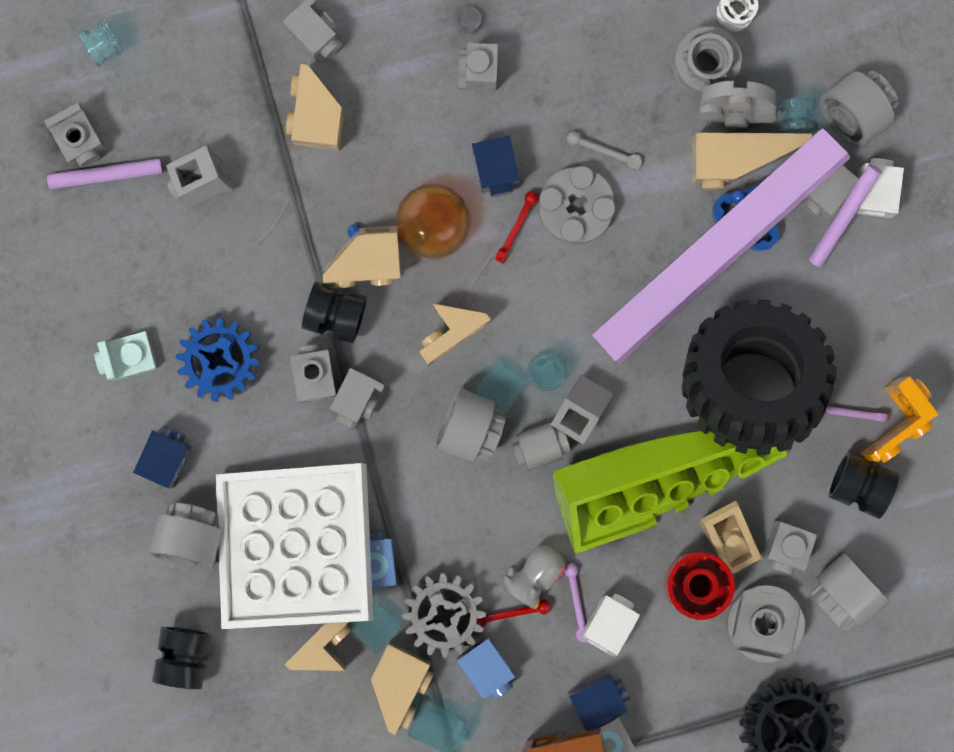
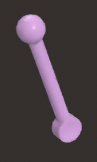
[825,406,889,422]
[564,563,586,642]

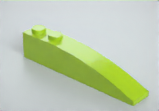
[552,431,787,554]

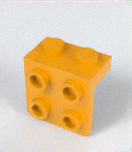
[859,376,938,463]

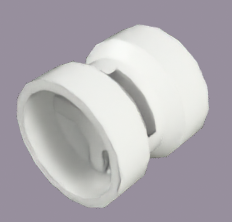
[716,0,758,32]

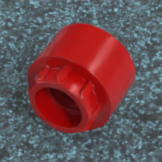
[664,551,735,620]

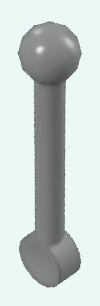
[567,131,642,170]

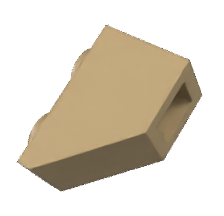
[286,64,344,151]
[323,226,401,288]
[371,642,434,735]

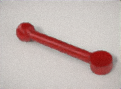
[495,191,539,264]
[476,600,551,627]

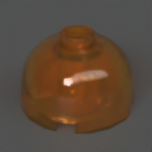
[395,183,471,260]

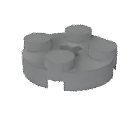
[699,81,777,132]
[539,166,615,244]
[726,585,805,663]

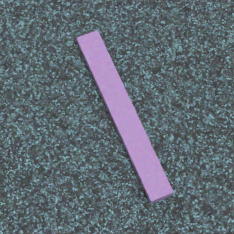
[592,128,850,365]

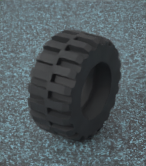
[682,299,837,455]

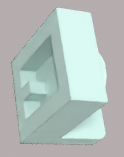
[94,331,158,381]

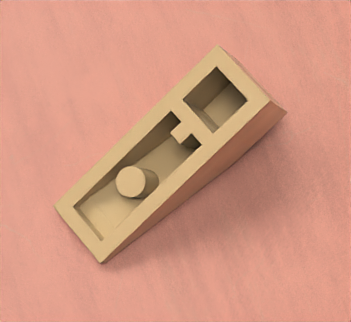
[692,133,812,191]

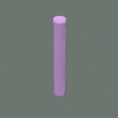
[47,158,163,189]
[808,164,882,267]

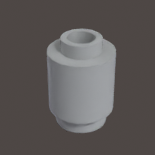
[511,423,571,471]

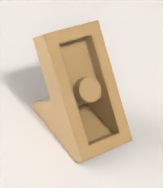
[419,304,491,366]
[699,501,762,574]
[284,622,351,671]

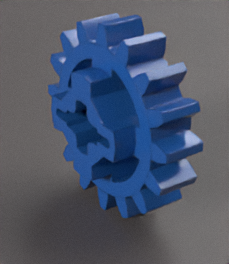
[175,318,261,402]

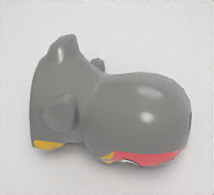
[503,545,565,609]

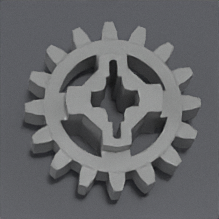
[402,573,486,658]

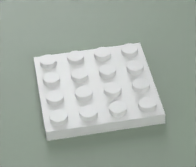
[216,463,374,629]

